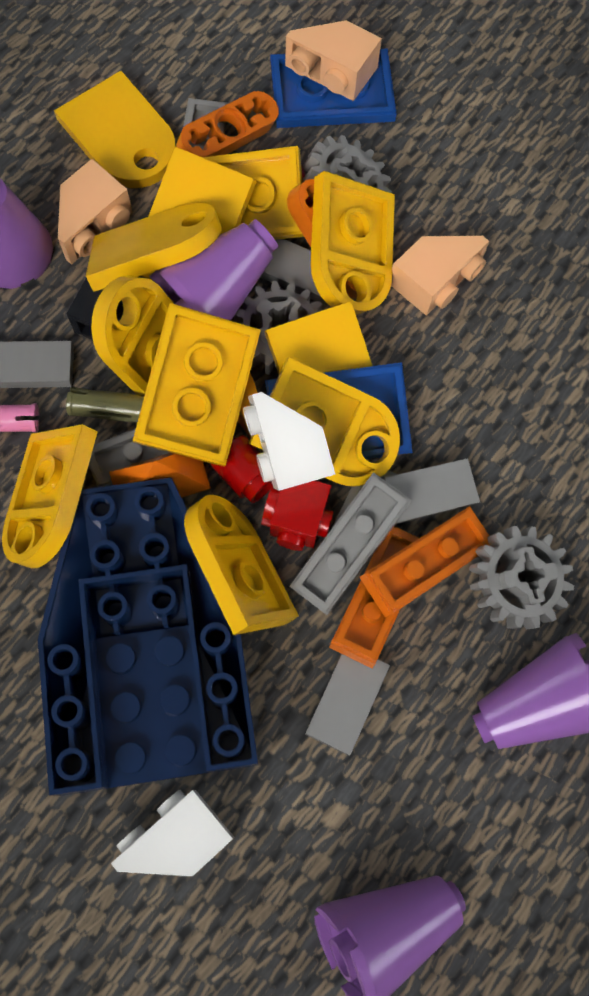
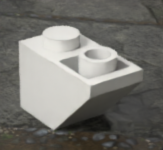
[243,392,335,491]
[111,790,235,876]

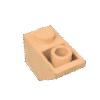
[285,20,382,101]
[58,159,133,264]
[391,236,489,316]

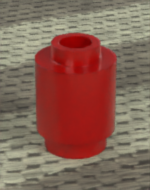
[211,435,272,503]

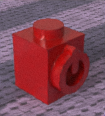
[261,481,334,551]

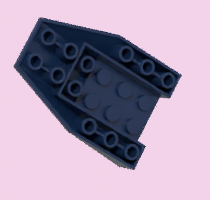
[38,478,259,796]

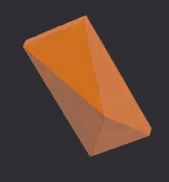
[109,453,211,498]

